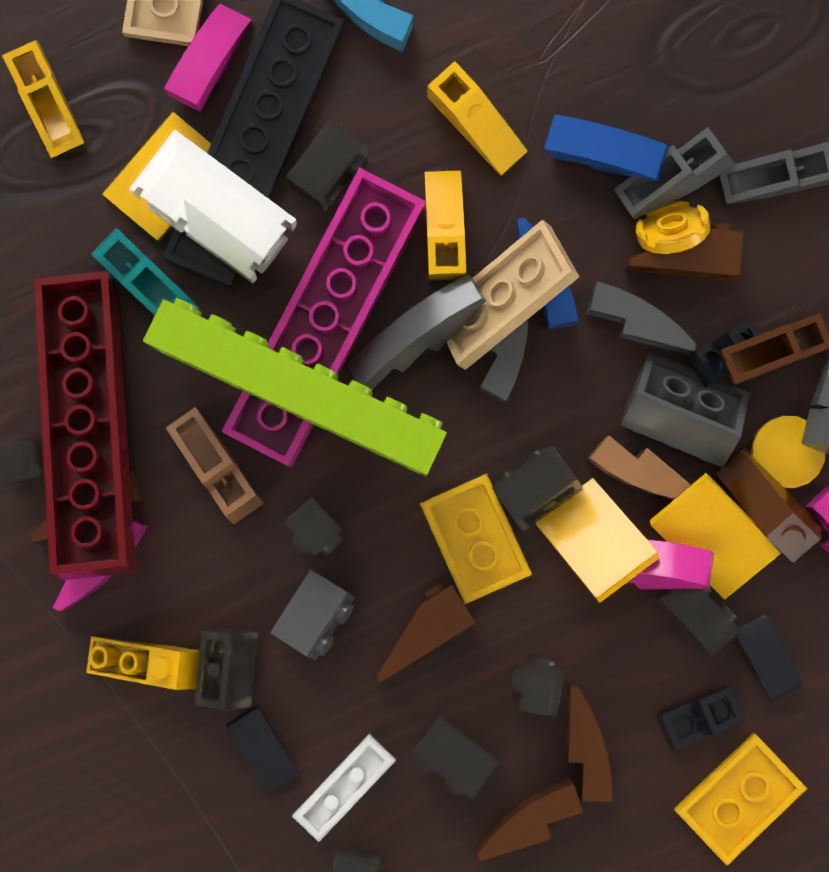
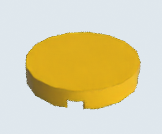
[636,201,710,254]
[750,416,825,489]

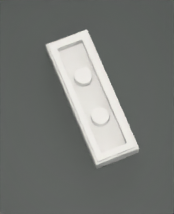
[292,733,396,842]

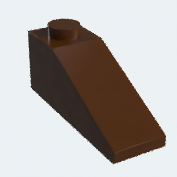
[625,224,744,281]
[716,448,822,563]
[376,582,475,683]

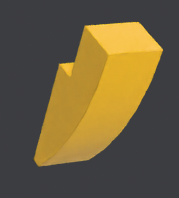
[2,40,85,158]

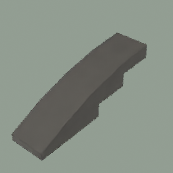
[347,274,487,390]

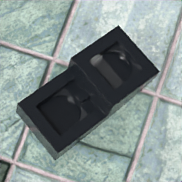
[687,319,760,387]
[733,614,804,702]
[656,686,745,750]
[226,705,299,793]

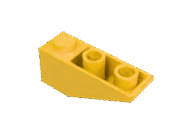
[427,61,528,176]
[425,171,466,281]
[86,636,207,690]

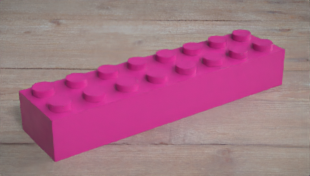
[222,167,426,468]

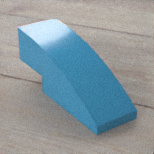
[332,0,413,52]

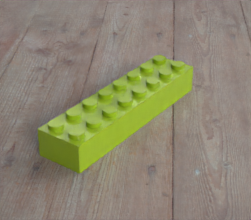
[143,298,447,477]

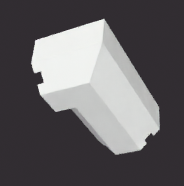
[129,129,297,284]

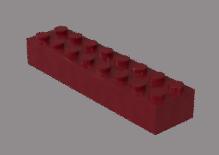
[34,271,136,580]

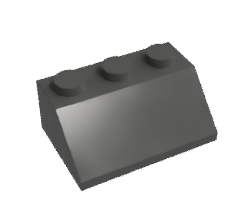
[620,351,750,468]

